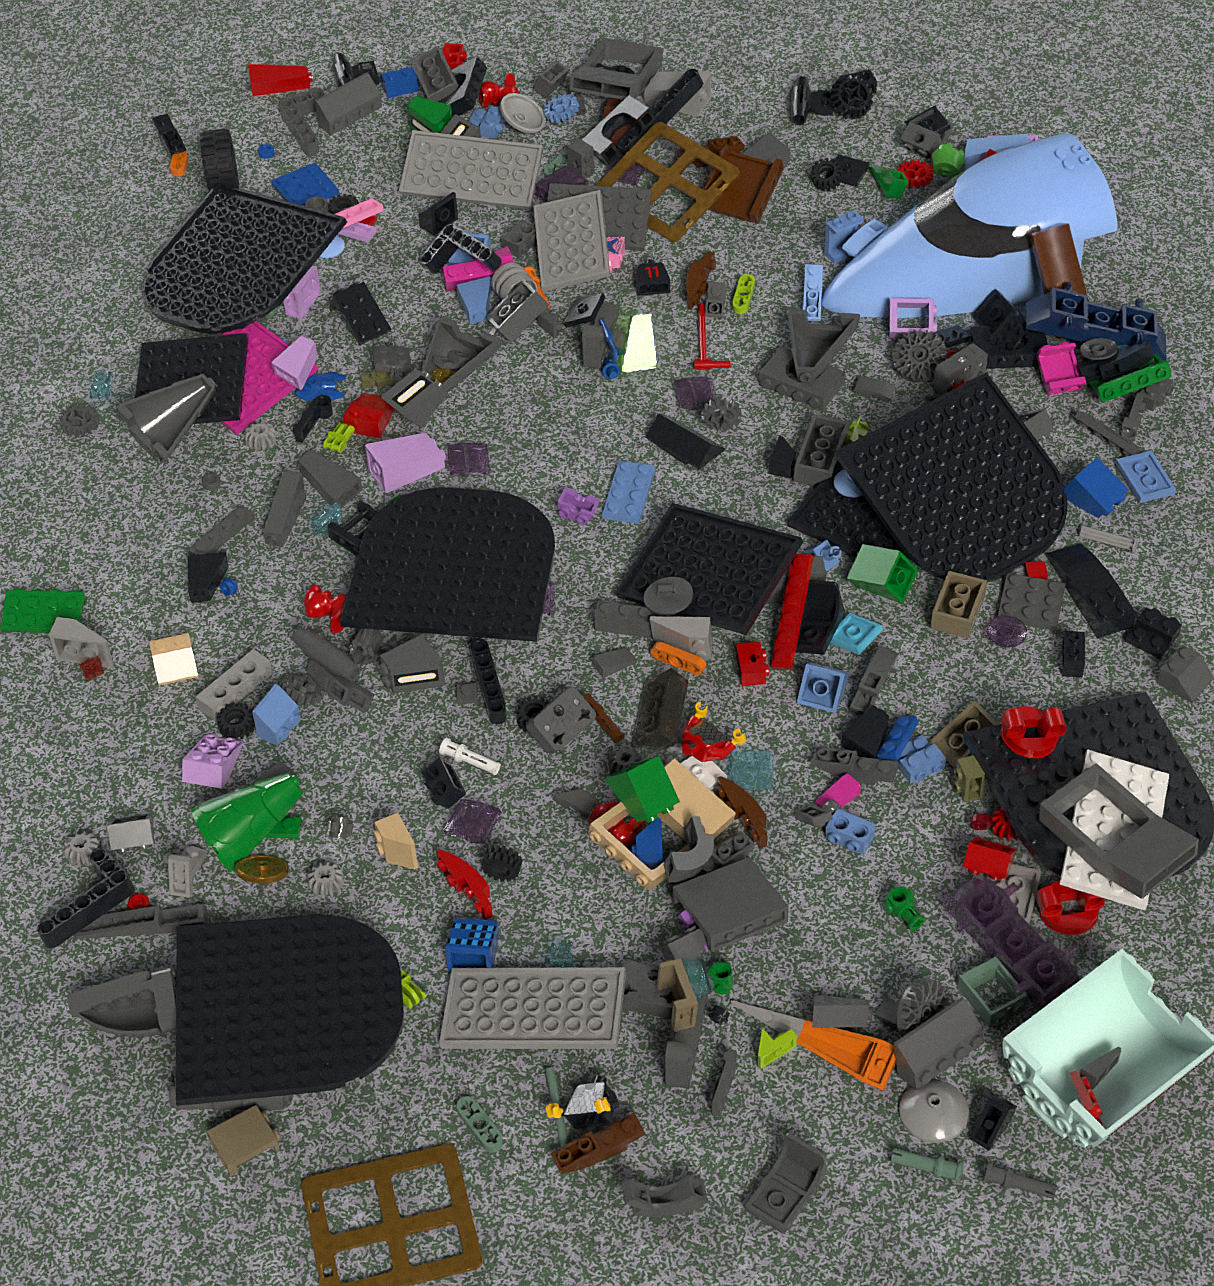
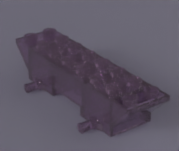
[941,878,1080,1010]

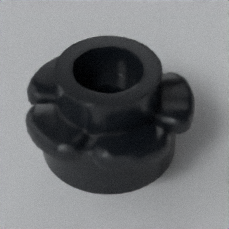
[709,1005,730,1025]

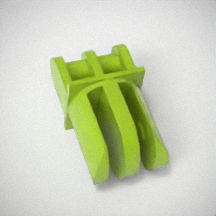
[323,422,355,453]
[400,969,426,1009]

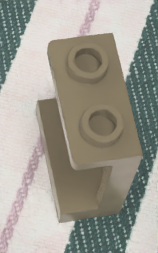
[657,958,698,1032]
[207,1105,281,1177]

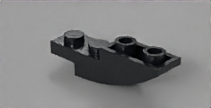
[152,114,186,155]
[1079,340,1154,383]

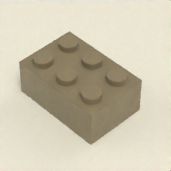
[931,571,987,638]

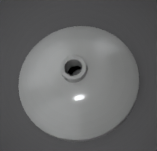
[500,93,546,134]
[899,1080,969,1143]

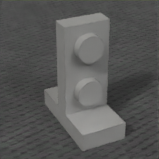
[168,846,207,898]

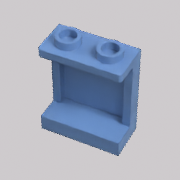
[824,210,864,264]

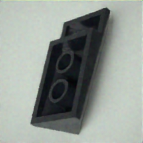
[646,413,725,470]

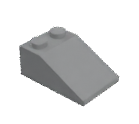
[650,616,713,660]
[49,617,114,668]

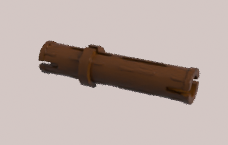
[583,693,625,744]

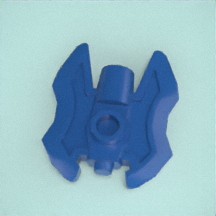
[295,372,346,401]

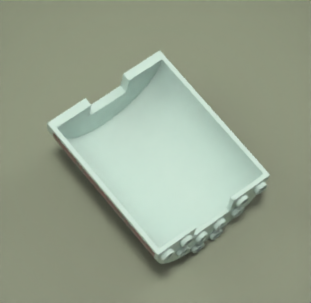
[1003,949,1214,1147]

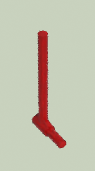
[694,303,731,370]

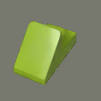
[758,1029,797,1069]

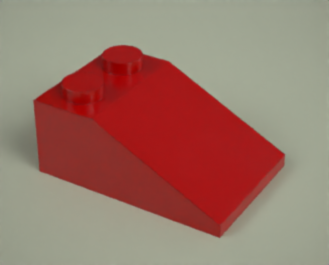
[343,393,395,439]

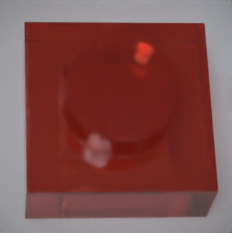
[79,656,104,681]

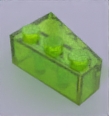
[620,313,657,373]

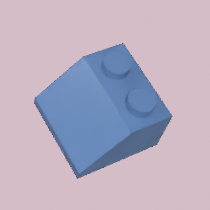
[797,662,849,713]
[252,684,301,746]

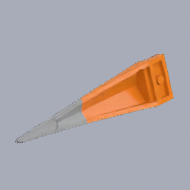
[731,1000,896,1091]

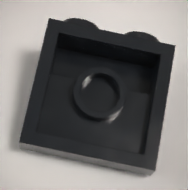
[1125,607,1182,659]

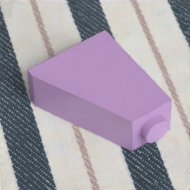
[271,335,318,390]

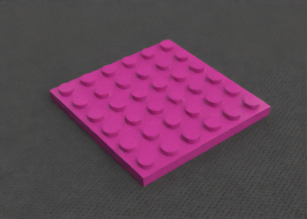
[220,321,318,435]

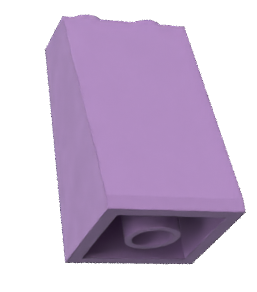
[365,433,446,493]

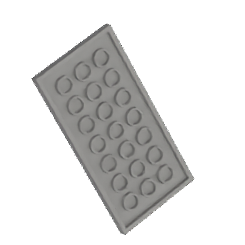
[399,130,544,210]
[439,967,626,1049]

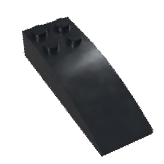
[1046,543,1136,638]

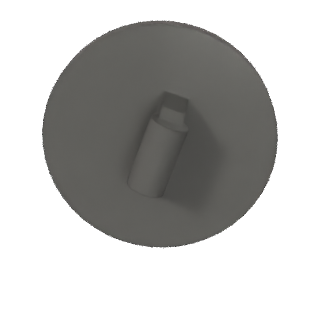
[644,577,693,615]

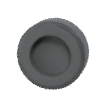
[202,473,221,491]

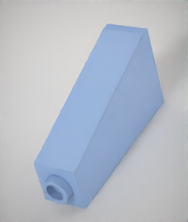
[964,134,1032,170]

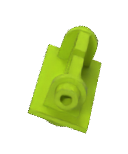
[843,415,869,446]

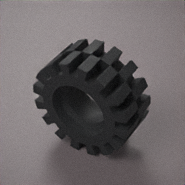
[811,158,842,191]
[328,194,359,214]
[516,696,550,734]
[217,703,255,740]
[481,845,522,882]

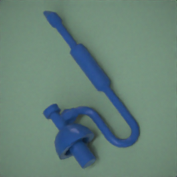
[599,318,620,379]

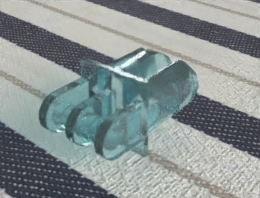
[90,371,114,399]
[312,503,343,538]
[550,942,573,968]

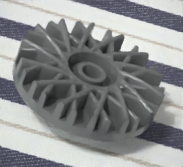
[892,329,947,382]
[897,978,950,1037]

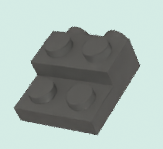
[1121,378,1174,411]

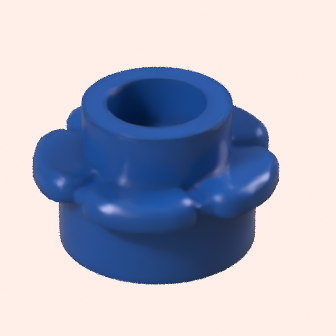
[220,578,238,596]

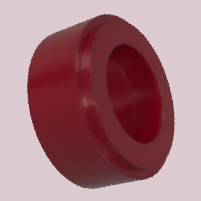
[970,814,991,830]

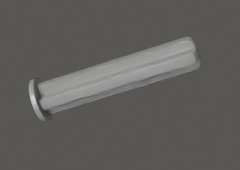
[1080,526,1139,553]

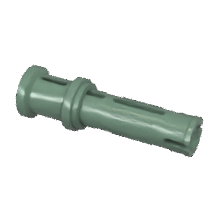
[891,1148,964,1183]

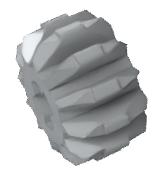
[245,421,277,452]
[64,831,100,868]
[308,862,344,899]

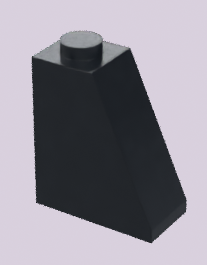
[187,552,229,603]
[841,705,889,759]

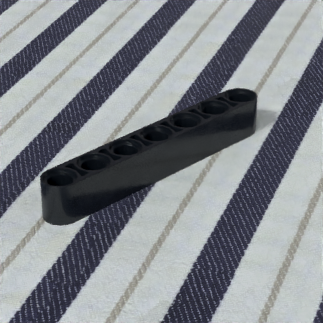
[617,68,704,157]

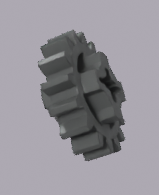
[701,398,741,431]
[59,403,100,438]
[281,672,325,706]

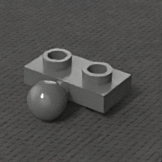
[794,800,840,827]

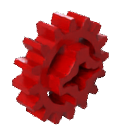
[897,159,934,189]

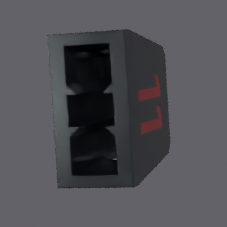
[637,259,670,296]

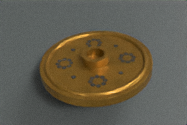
[235,855,289,885]

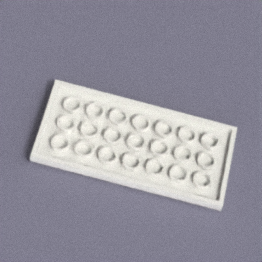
[1059,749,1169,910]

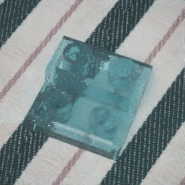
[732,751,774,790]

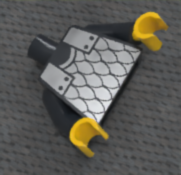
[545,1075,620,1129]

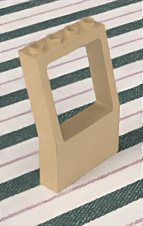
[588,758,736,891]

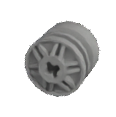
[491,262,538,300]

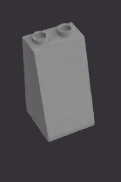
[643,71,711,117]

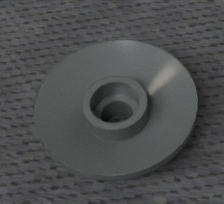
[1080,338,1118,360]

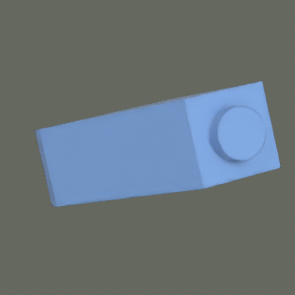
[456,276,492,324]

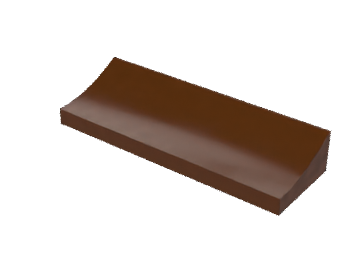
[1029,223,1089,339]

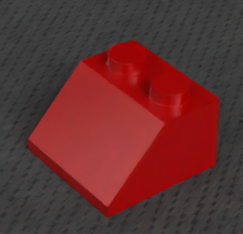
[963,837,1017,881]

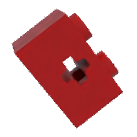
[736,641,769,686]

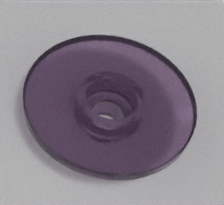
[987,616,1027,647]

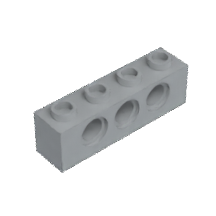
[195,649,273,721]

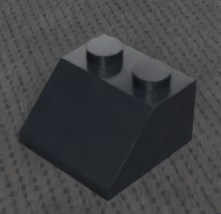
[418,192,458,236]

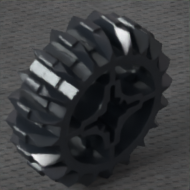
[829,75,873,120]

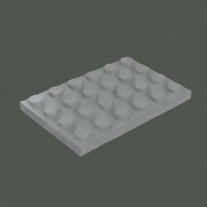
[534,190,611,292]

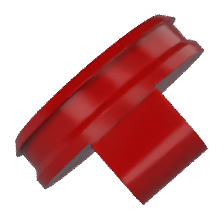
[1001,706,1067,758]
[1036,881,1105,935]

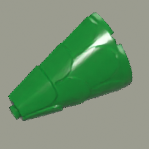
[191,773,303,872]

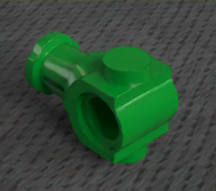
[882,886,926,931]
[689,962,734,995]

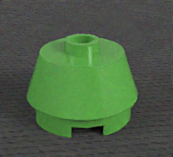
[932,144,965,177]

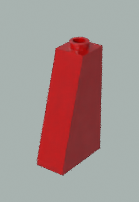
[248,64,313,96]

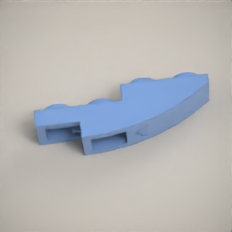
[842,219,889,257]
[803,264,823,321]

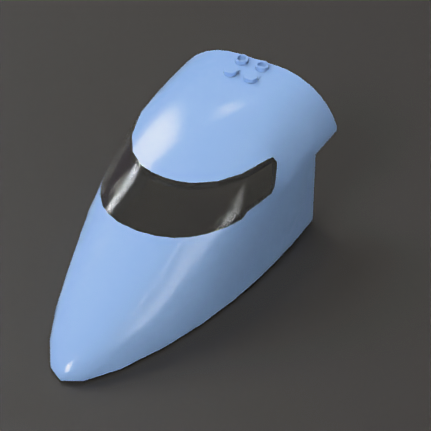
[821,133,1117,318]

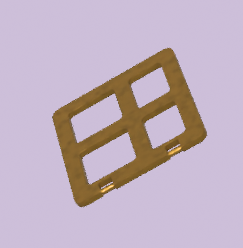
[596,122,740,242]
[301,1144,483,1286]

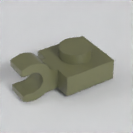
[360,370,394,389]

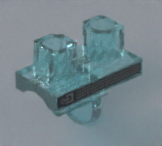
[683,958,715,1003]

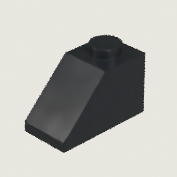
[769,436,796,478]
[969,1095,1017,1151]

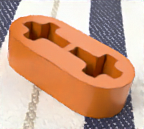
[170,151,188,177]

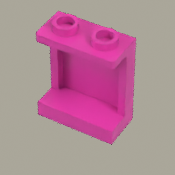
[1036,342,1086,395]

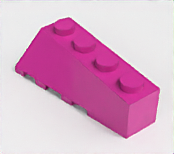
[443,246,513,291]

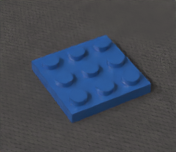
[271,163,339,206]

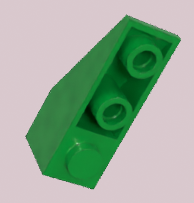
[870,165,908,199]

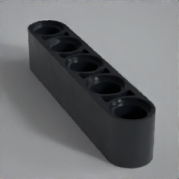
[470,639,507,725]

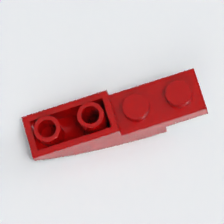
[436,849,493,920]

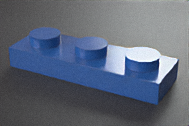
[877,716,919,761]

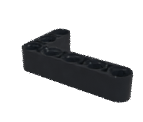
[420,224,502,273]
[37,848,135,948]

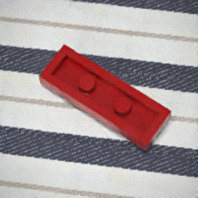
[1069,1069,1103,1125]

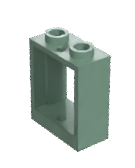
[958,957,1028,1027]

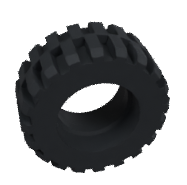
[200,128,239,192]

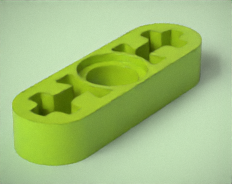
[732,274,755,314]

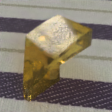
[431,368,454,384]

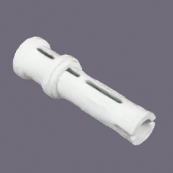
[439,737,501,775]

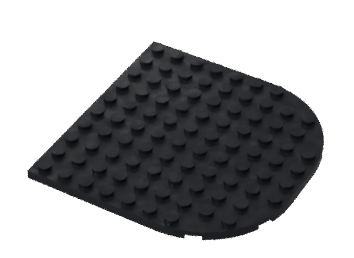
[142,182,347,334]
[834,372,1068,582]
[340,487,555,642]
[963,692,1214,876]
[176,914,404,1106]

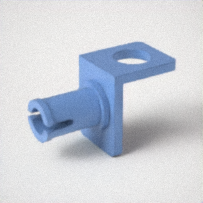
[804,540,841,571]

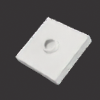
[680,756,727,790]

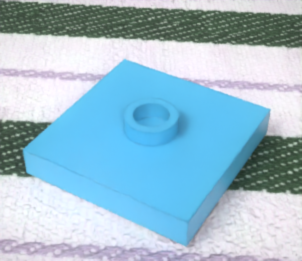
[830,613,883,655]

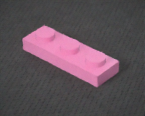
[335,198,383,228]

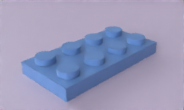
[602,461,656,524]

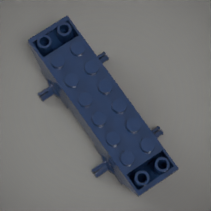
[1025,282,1167,361]

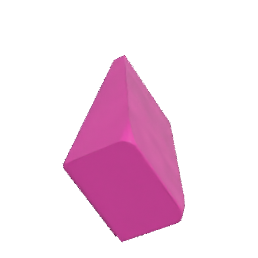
[815,773,861,808]

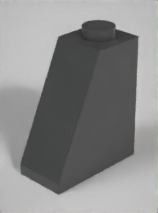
[812,995,873,1028]

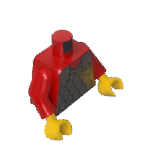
[681,702,746,762]

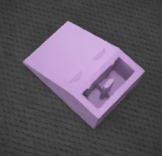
[182,734,243,789]

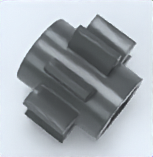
[326,815,353,839]

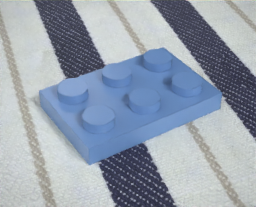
[1116,450,1176,503]

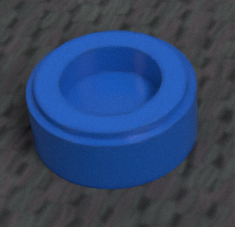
[258,144,275,159]

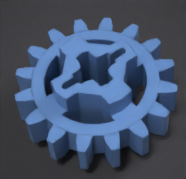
[544,93,580,123]

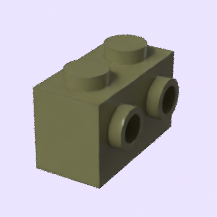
[953,755,986,803]

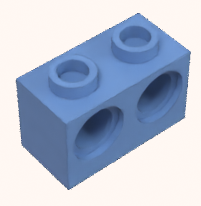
[825,808,876,855]

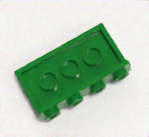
[1088,353,1172,403]
[0,588,87,633]

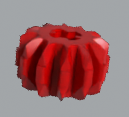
[991,807,1018,842]

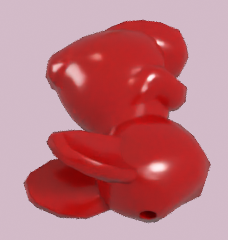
[479,73,519,108]
[304,584,347,634]
[588,801,646,848]

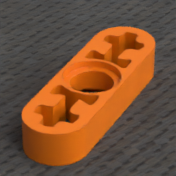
[650,642,706,675]

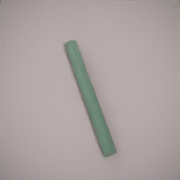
[545,1067,569,1147]

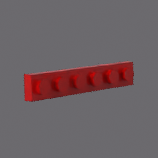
[771,554,814,670]

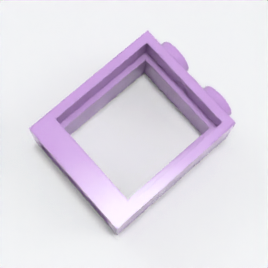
[283,265,321,319]
[889,298,937,338]

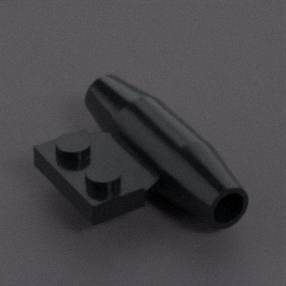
[333,53,380,88]
[790,76,834,125]

